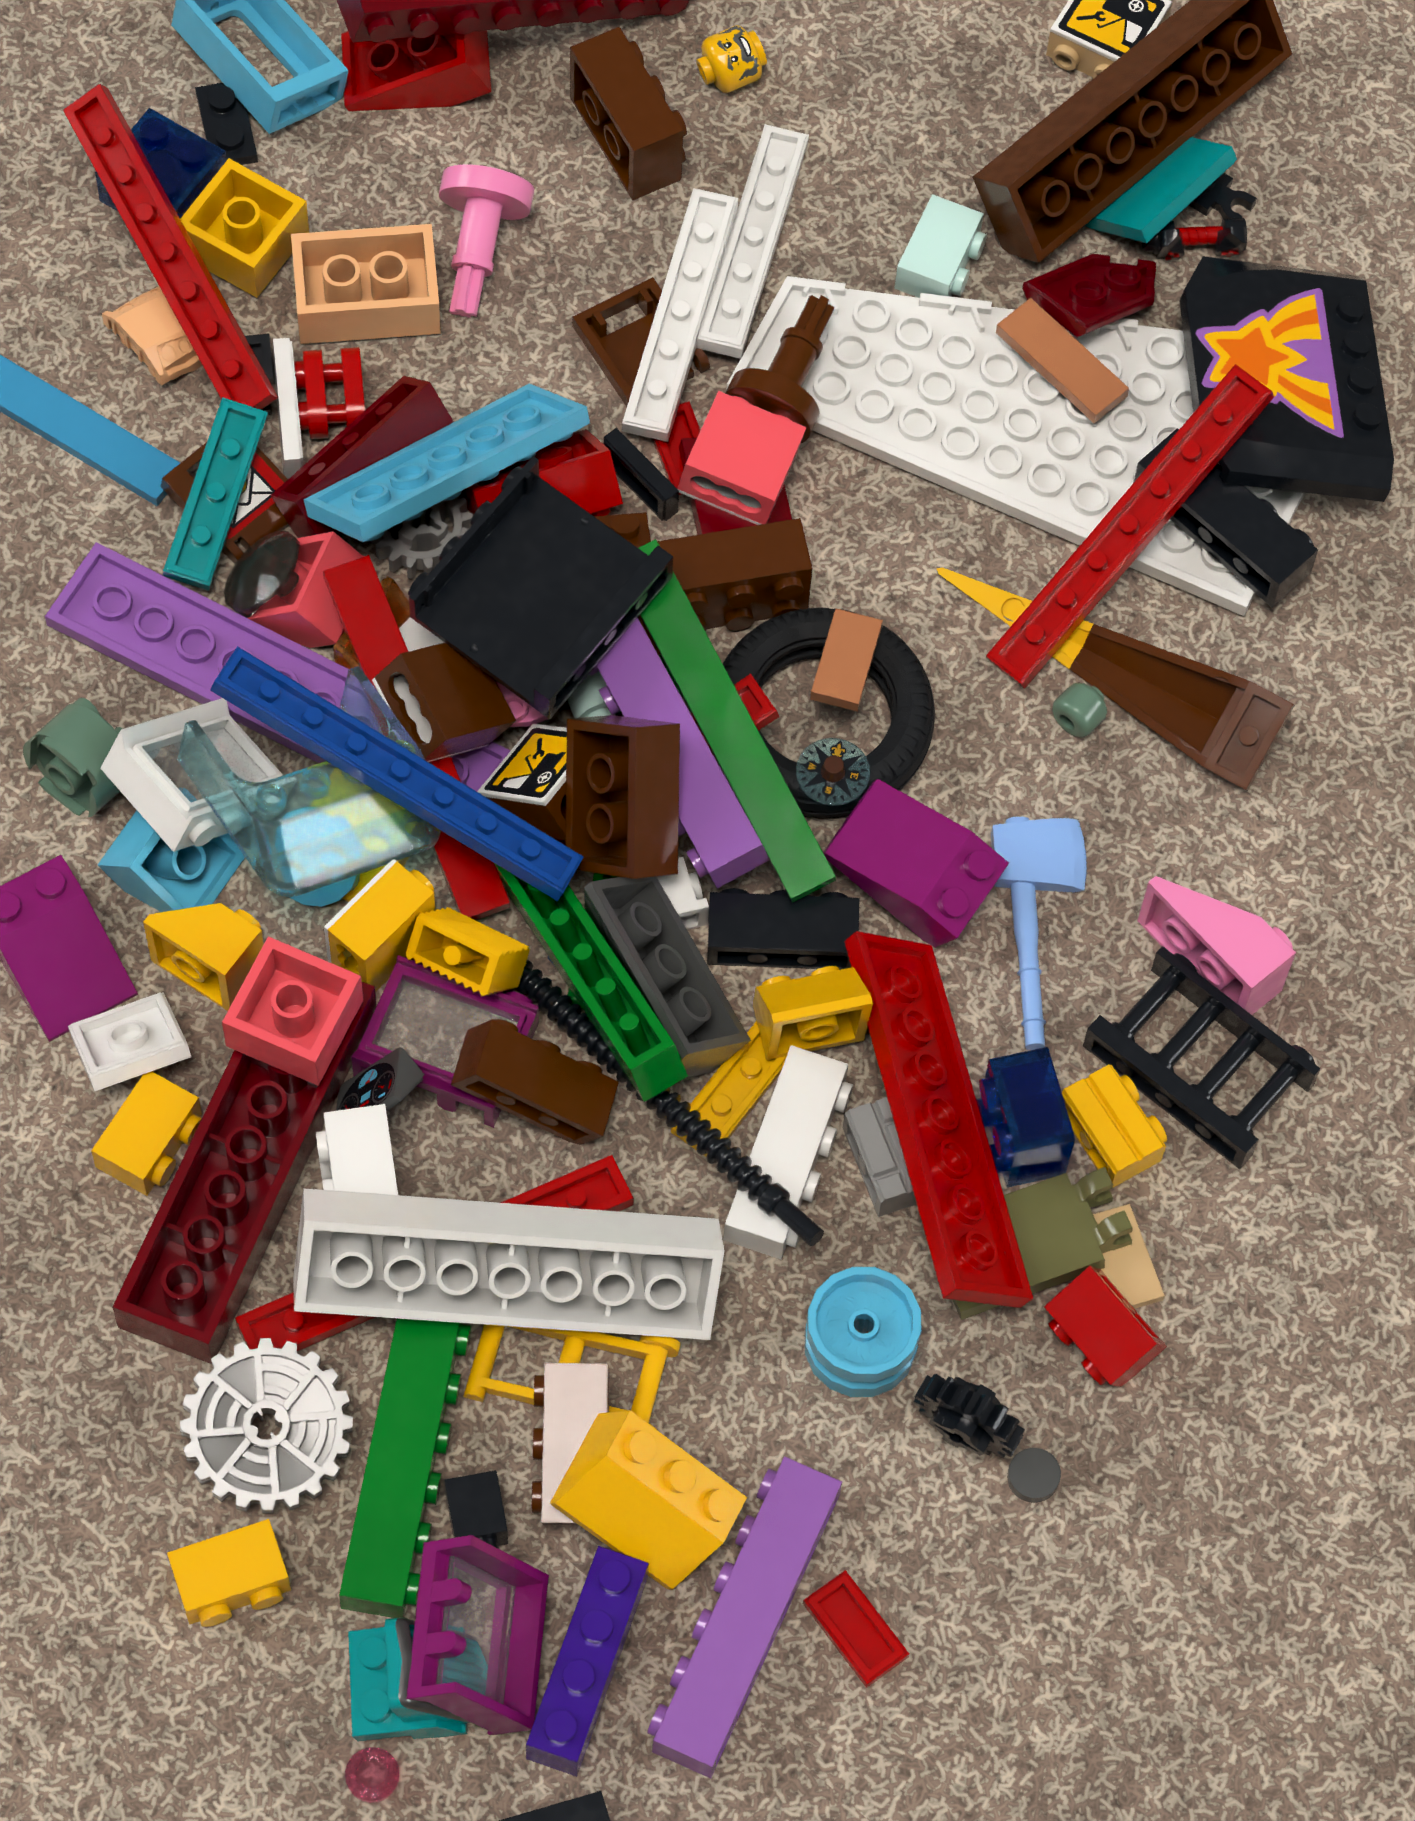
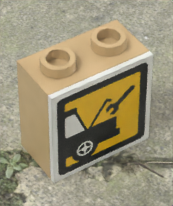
[1046,0,1172,79]

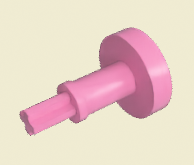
[439,164,534,318]

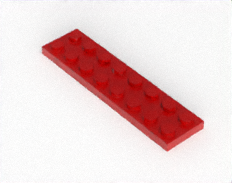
[844,931,1034,1308]

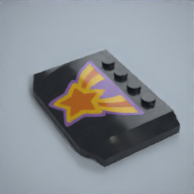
[1179,256,1394,502]

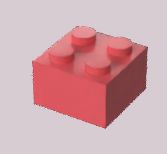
[222,936,363,1086]

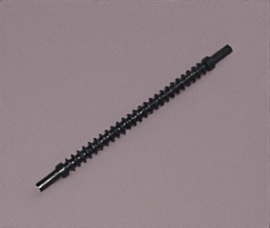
[476,920,824,1246]

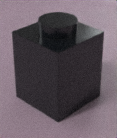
[444,1470,508,1549]

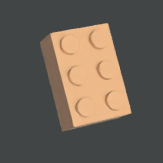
[291,224,441,344]

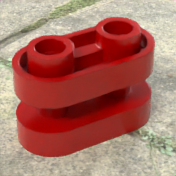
[294,347,365,439]

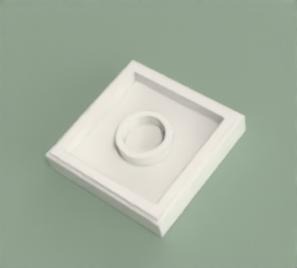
[68,992,191,1092]

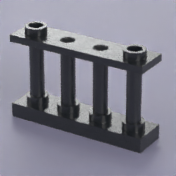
[1083,946,1321,1169]

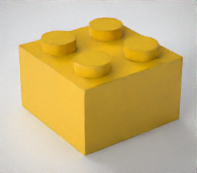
[180,158,309,298]

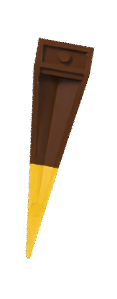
[937,567,1295,791]

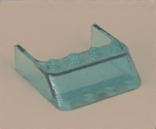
[178,666,441,897]

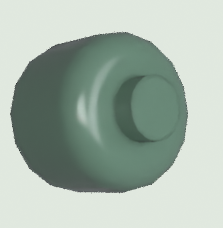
[1052,682,1107,738]

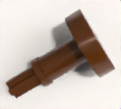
[725,295,834,443]

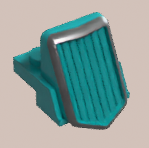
[348,1618,486,1742]

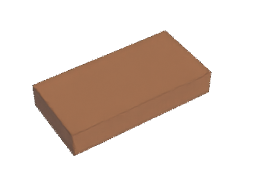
[810,608,883,712]

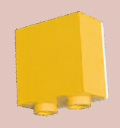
[324,858,435,992]

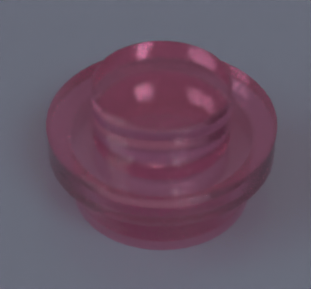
[345,1747,399,1803]

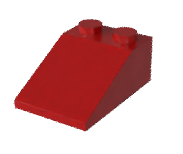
[341,30,491,111]

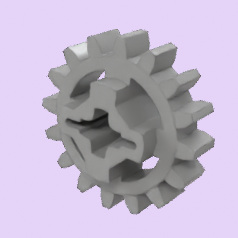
[371,497,473,579]

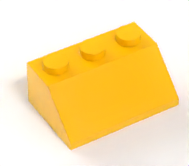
[550,1410,747,1590]

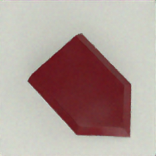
[1022,254,1156,337]

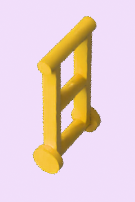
[463,1324,681,1430]

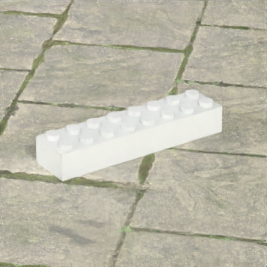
[293,1188,725,1340]

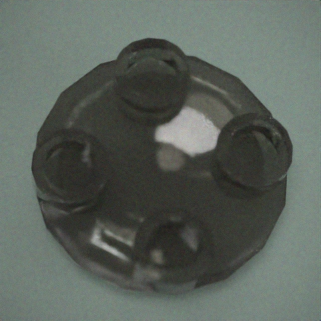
[224,531,300,618]

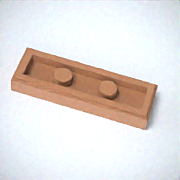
[996,298,1129,424]

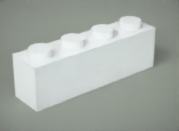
[723,1045,853,1259]

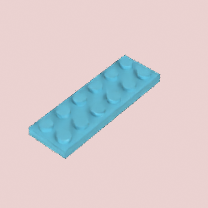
[303,383,590,542]

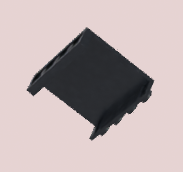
[408,456,673,719]

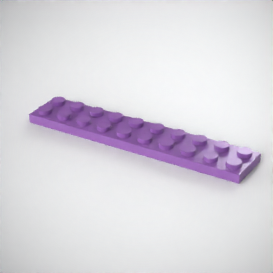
[45,542,511,791]

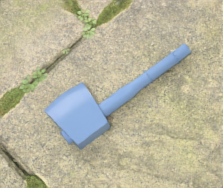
[991,817,1087,1050]

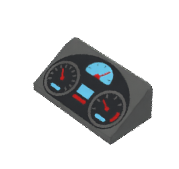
[336,1047,425,1111]

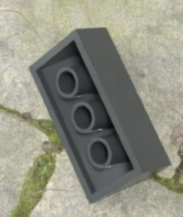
[584,876,751,1078]

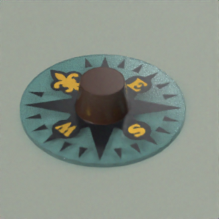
[796,738,870,806]

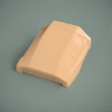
[102,286,202,386]

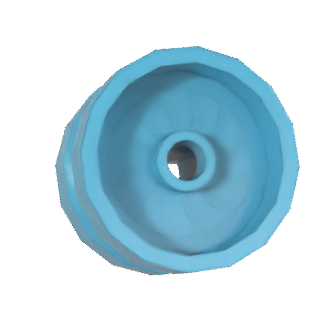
[805,1267,921,1397]

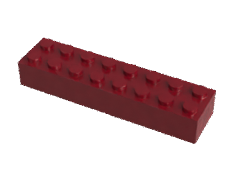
[112,982,377,1364]

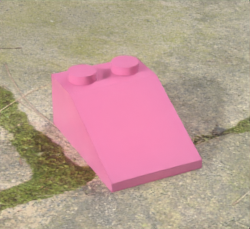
[1137,876,1296,1015]

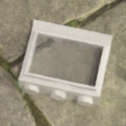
[100,698,296,852]

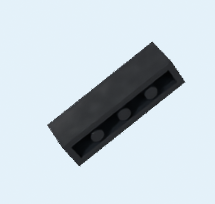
[1133,428,1318,608]

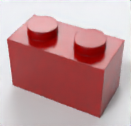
[1044,1266,1167,1387]

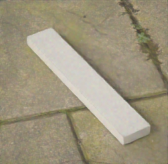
[696,124,809,359]
[622,188,738,442]

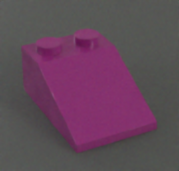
[823,779,1009,948]
[0,855,138,1042]

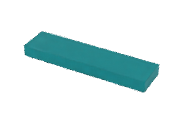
[163,397,268,591]

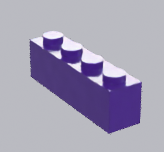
[526,1546,649,1777]

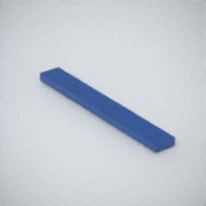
[210,646,584,901]

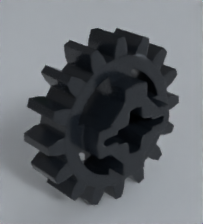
[913,1374,1025,1458]

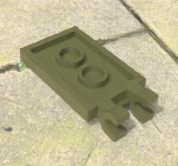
[924,1167,1132,1320]

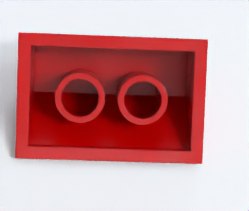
[461,429,623,516]

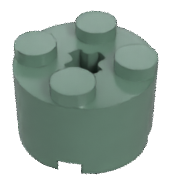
[23,698,123,817]

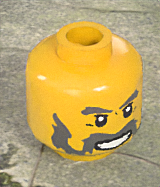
[696,25,767,93]

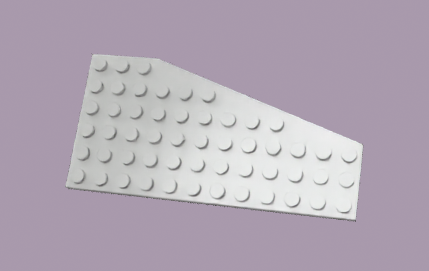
[726,276,1305,616]

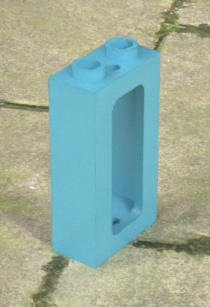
[171,0,349,134]

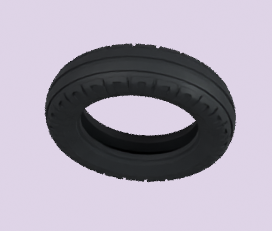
[723,607,935,818]

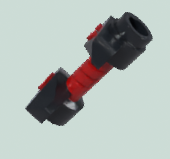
[1142,218,1247,261]

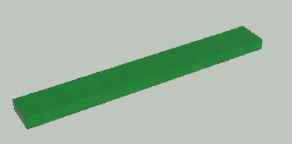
[638,539,837,903]

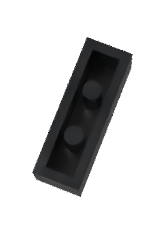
[707,888,860,970]

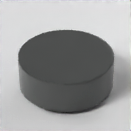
[1007,1448,1061,1503]

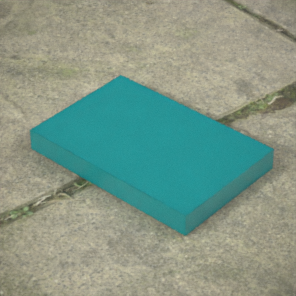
[1085,137,1237,243]

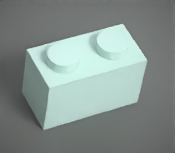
[894,194,987,298]

